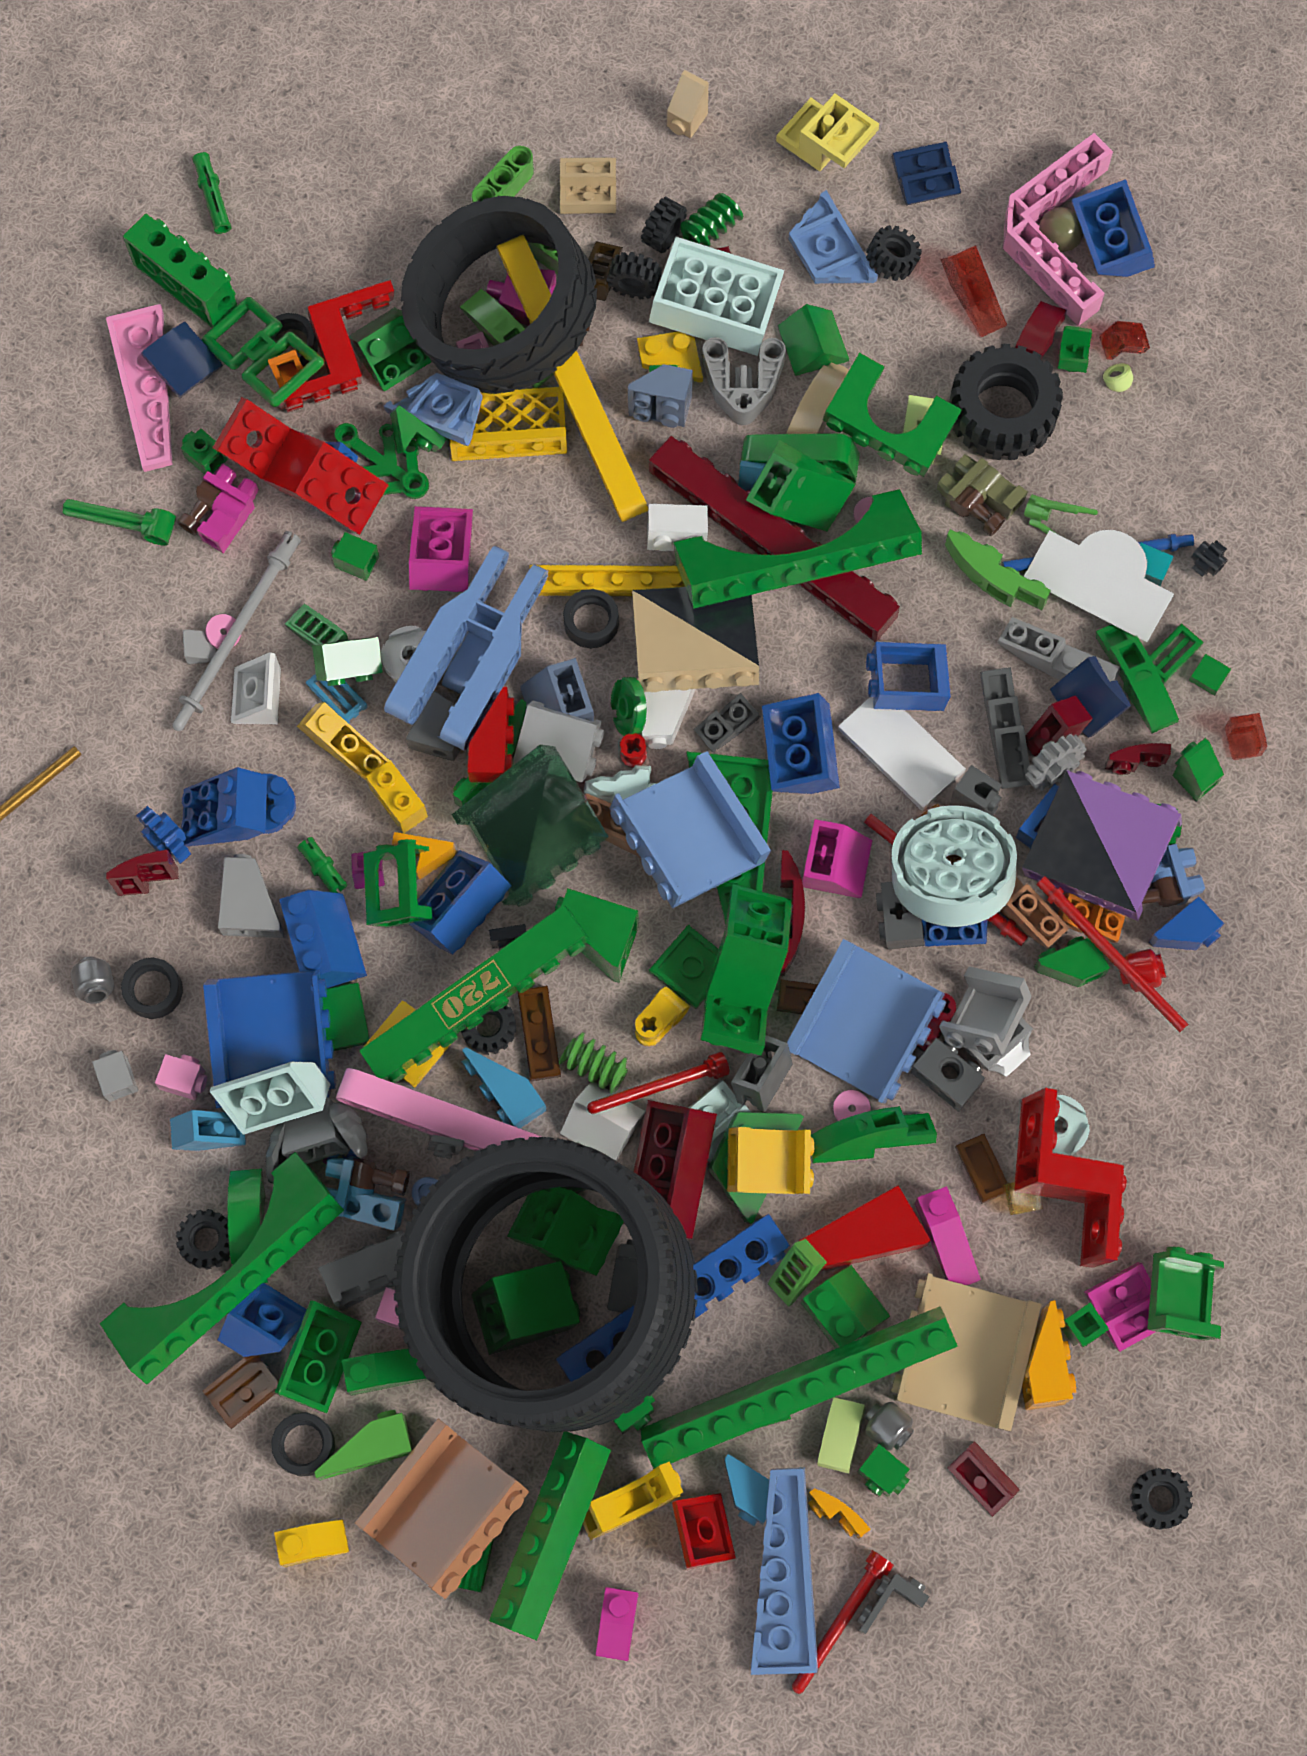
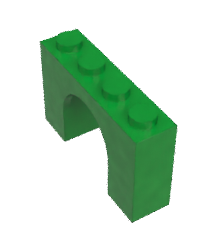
[822,352,962,477]

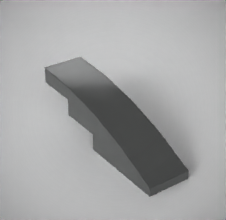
[980,667,1031,789]

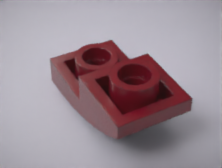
[1015,301,1067,358]
[1105,743,1171,775]

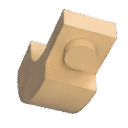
[786,362,848,434]

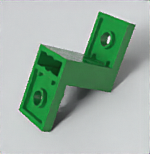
[700,884,792,1056]

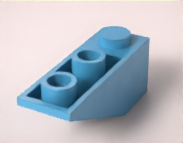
[461,1047,547,1129]

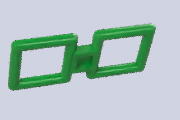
[201,297,324,407]

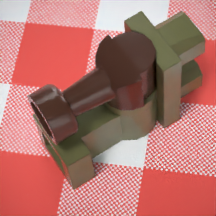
[937,454,1028,536]

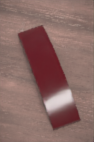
[779,850,805,976]

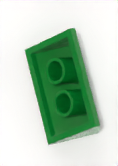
[274,1300,362,1414]

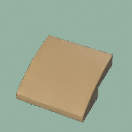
[560,158,616,214]

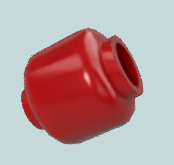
[1119,949,1166,992]

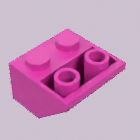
[802,819,873,899]

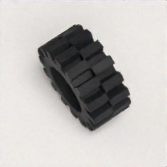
[641,196,687,253]
[866,225,922,281]
[607,252,662,300]
[461,1004,516,1055]
[176,1209,230,1270]
[1130,1468,1193,1530]

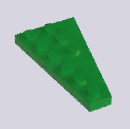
[686,751,773,927]

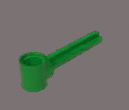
[63,499,177,546]

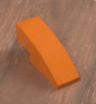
[268,349,308,388]

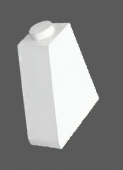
[642,689,696,749]

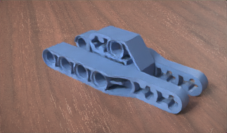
[384,546,548,751]

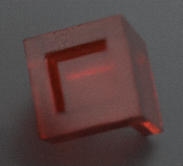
[1224,713,1267,760]

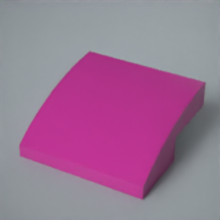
[1084,1262,1155,1352]

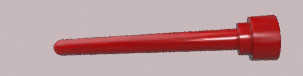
[587,1052,730,1114]
[792,1550,894,1694]

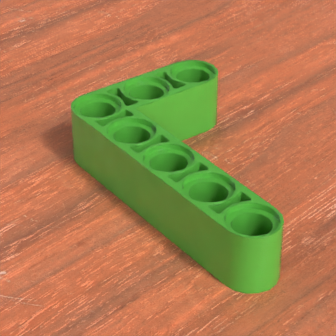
[472,146,559,275]

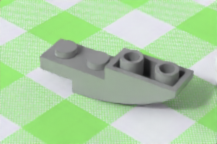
[998,617,1120,681]

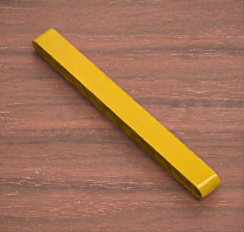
[497,235,648,522]

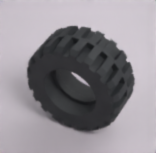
[949,344,1063,460]

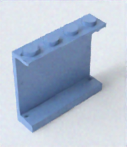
[610,751,771,909]
[787,939,946,1103]

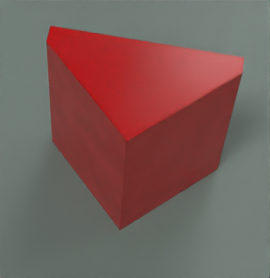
[672,1493,736,1570]

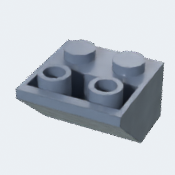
[628,364,693,428]
[520,658,594,721]

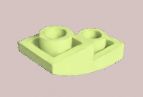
[817,1397,865,1473]

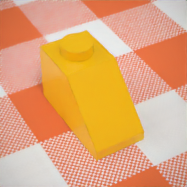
[274,1519,349,1567]

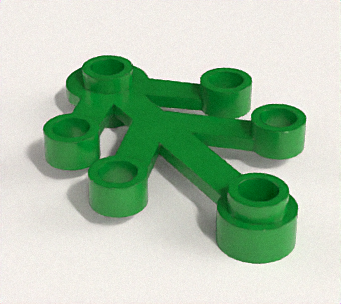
[335,423,429,499]

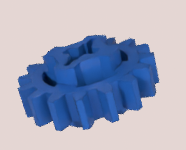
[136,806,191,864]

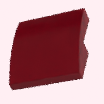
[106,850,179,896]

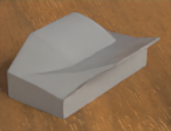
[965,1017,1033,1077]

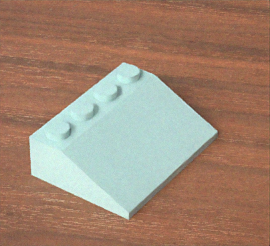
[649,237,785,356]

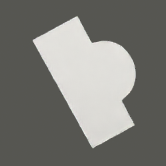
[1024,530,1174,642]

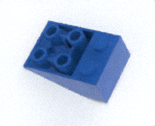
[181,767,267,847]

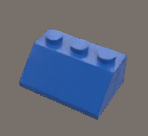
[1071,179,1155,277]
[762,693,840,794]
[409,850,512,955]
[279,890,367,988]

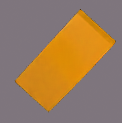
[808,1488,871,1539]

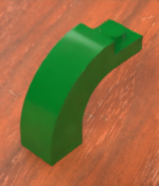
[227,1168,269,1283]

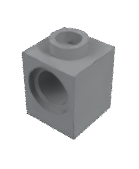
[92,1050,139,1102]

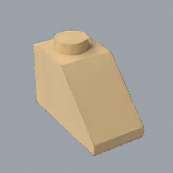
[667,70,709,138]

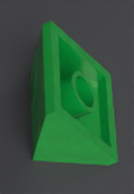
[778,304,849,376]

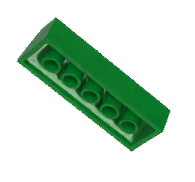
[489,1431,611,1641]

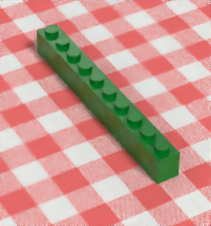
[641,1306,958,1469]

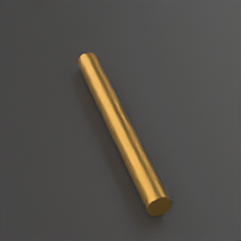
[0,746,82,821]

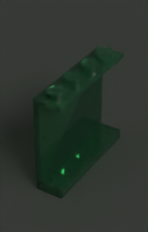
[451,744,609,907]

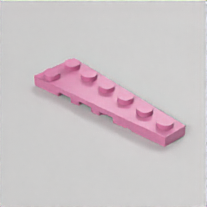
[106,304,172,472]

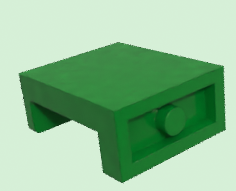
[1148,1247,1224,1341]

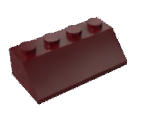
[623,1100,717,1239]

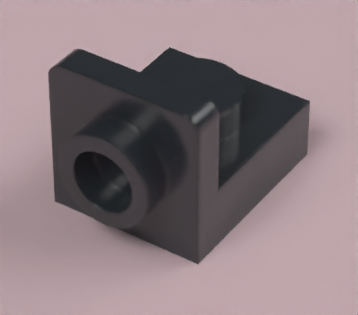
[489,924,527,951]

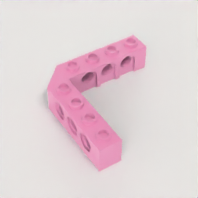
[1003,133,1113,326]

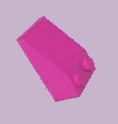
[409,506,473,592]

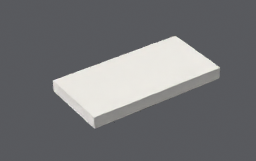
[838,697,966,811]

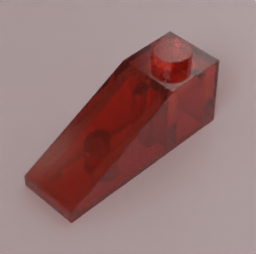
[940,245,1007,337]

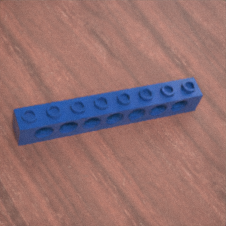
[555,1214,790,1382]

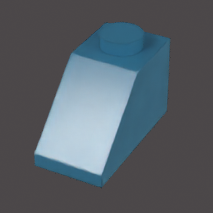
[170,1110,246,1151]
[724,1454,769,1526]

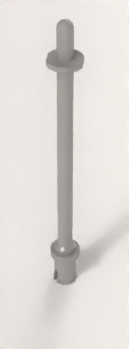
[172,531,301,731]

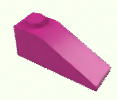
[914,1186,981,1286]

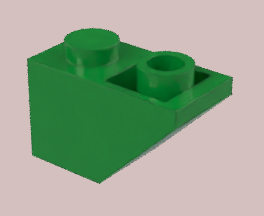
[1172,737,1224,802]
[1034,936,1110,987]

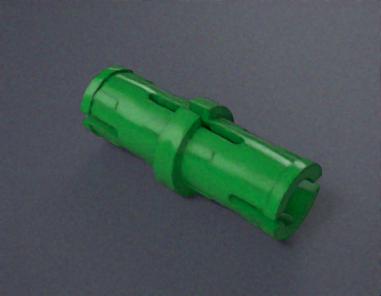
[297,837,348,893]

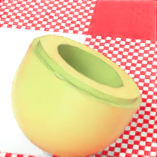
[1103,363,1133,392]

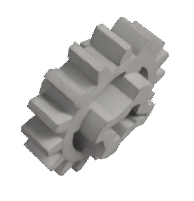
[1025,734,1087,791]

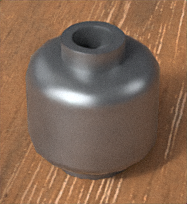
[71,956,114,1004]
[865,1402,914,1450]

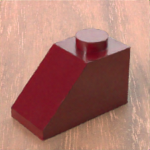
[1025,696,1093,757]

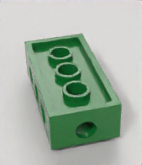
[123,213,237,328]

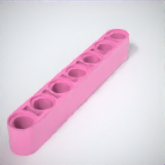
[336,1068,541,1151]

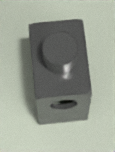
[406,691,469,761]

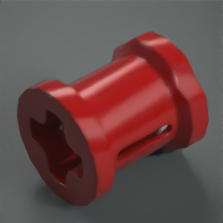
[620,733,647,768]

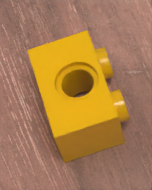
[366,760,428,833]

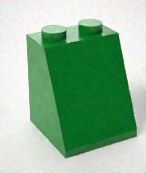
[554,888,639,983]
[471,1261,580,1355]

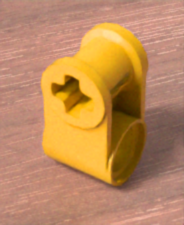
[635,986,690,1047]

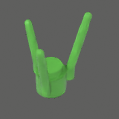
[1024,494,1098,535]

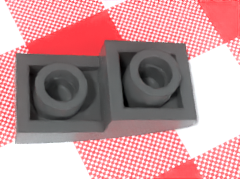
[693,693,761,752]

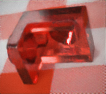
[1099,321,1150,360]

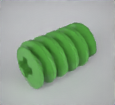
[559,1032,628,1095]

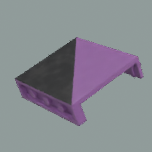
[1022,771,1182,921]

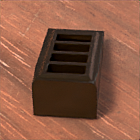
[588,241,623,301]

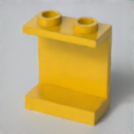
[727,1127,814,1194]

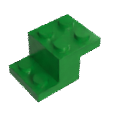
[507,1187,624,1276]

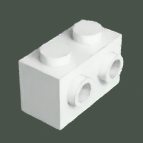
[647,504,708,551]

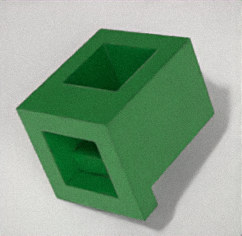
[181,428,229,475]
[1061,1302,1109,1348]

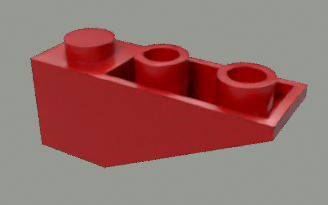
[468,687,514,783]

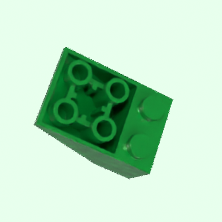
[746,440,856,532]

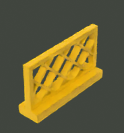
[450,387,567,461]

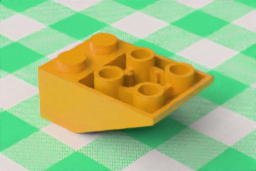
[1022,1300,1076,1410]

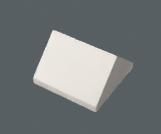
[231,652,281,724]
[560,1082,646,1161]

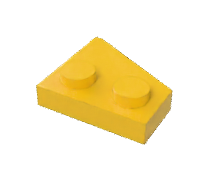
[637,331,703,382]

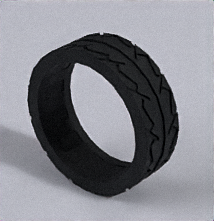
[401,196,597,394]

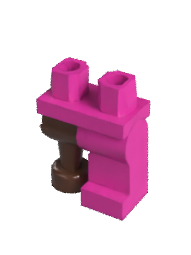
[177,464,259,553]

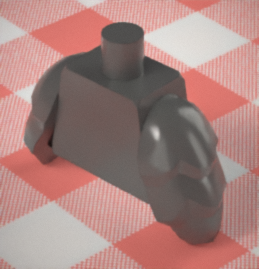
[265,1097,368,1184]

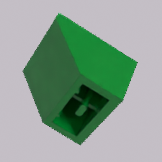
[349,307,432,392]

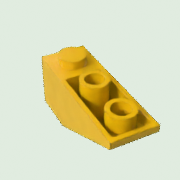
[297,702,389,781]

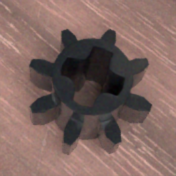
[1191,540,1228,577]

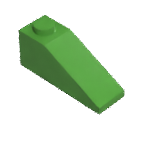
[315,1410,413,1481]

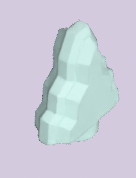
[584,765,656,804]

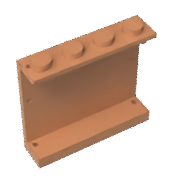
[355,1418,529,1600]

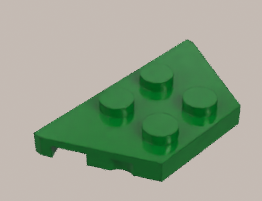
[708,1112,804,1224]

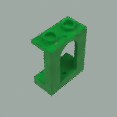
[363,839,432,928]

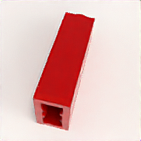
[799,1185,931,1271]

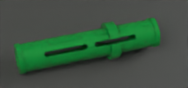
[192,152,232,234]

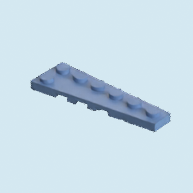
[751,1467,818,1675]

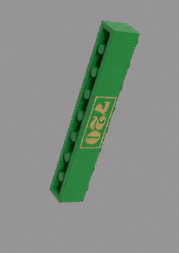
[359,905,590,1083]

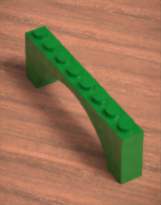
[674,489,922,608]
[99,1152,344,1385]

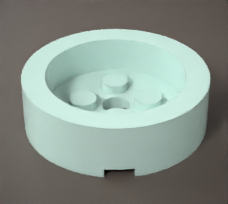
[892,806,1017,927]

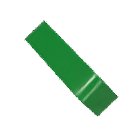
[740,433,860,483]

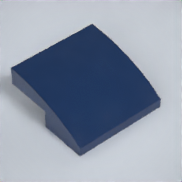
[891,141,961,206]
[141,321,223,399]
[1050,656,1131,737]

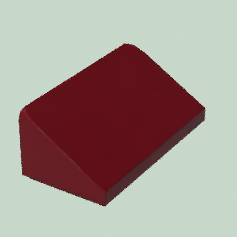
[947,1442,1020,1517]

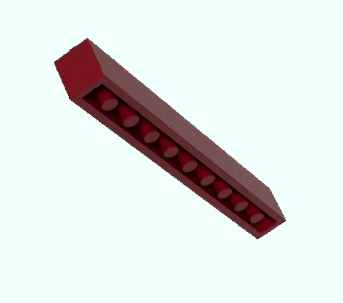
[649,436,900,642]

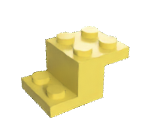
[776,93,879,171]

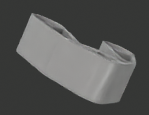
[702,337,786,425]

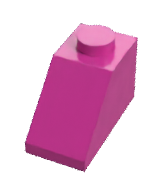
[596,1587,639,1661]

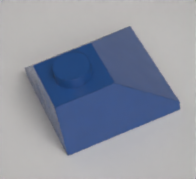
[217,1283,307,1357]

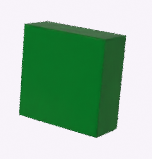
[1189,654,1231,696]

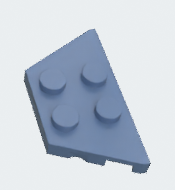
[788,190,878,284]
[384,373,483,446]

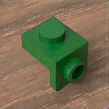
[1058,326,1092,373]

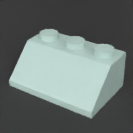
[210,1062,330,1135]

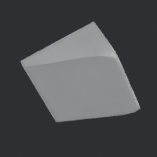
[183,630,217,664]

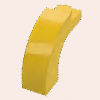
[583,1461,683,1541]

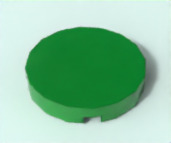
[611,677,647,736]

